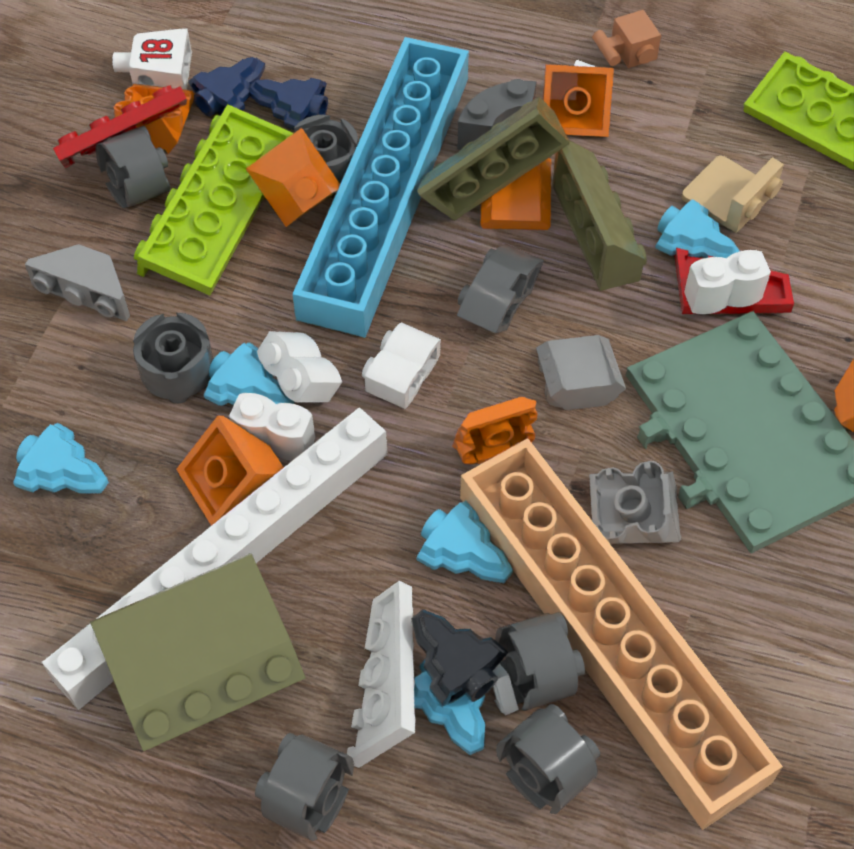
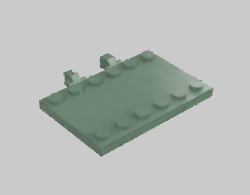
[626,311,854,553]

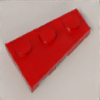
[674,248,794,314]

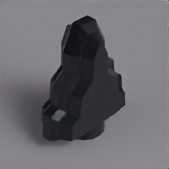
[411,609,508,707]

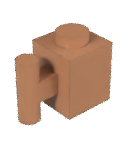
[592,10,661,68]

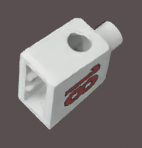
[113,29,192,90]

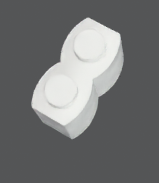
[684,250,771,314]
[362,322,441,409]
[257,331,342,402]
[229,393,315,461]

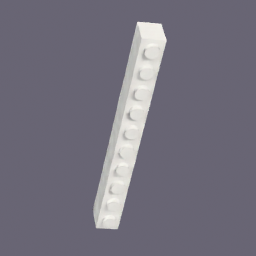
[42,407,387,710]

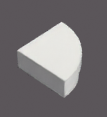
[493,663,519,716]

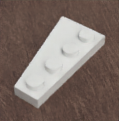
[347,581,416,768]

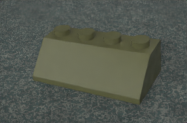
[417,97,570,221]
[552,140,647,291]

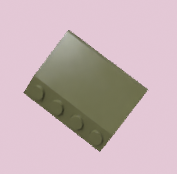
[90,553,306,752]

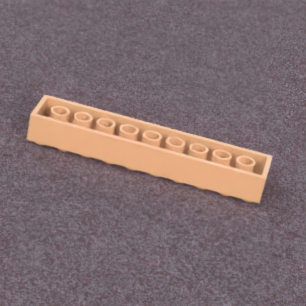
[460,438,783,830]

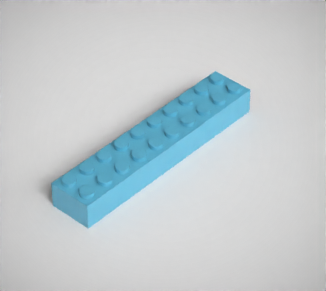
[292,37,469,338]

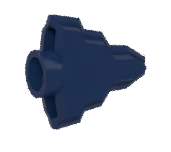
[188,57,265,117]
[249,78,328,130]

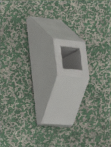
[25,244,130,321]

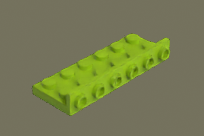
[743,51,854,170]
[134,104,293,296]

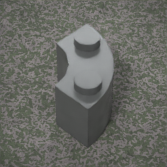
[457,79,537,150]
[457,244,544,333]

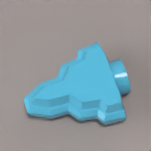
[655,199,740,258]
[204,343,294,406]
[13,423,109,493]
[416,501,513,583]
[414,660,485,755]

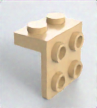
[682,156,784,233]

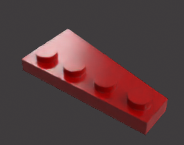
[53,85,187,169]

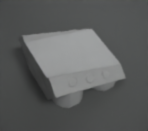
[536,335,626,410]
[589,461,682,544]

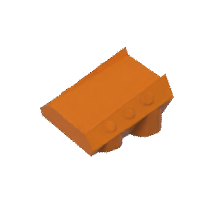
[114,84,194,154]
[480,158,551,230]
[452,397,538,464]

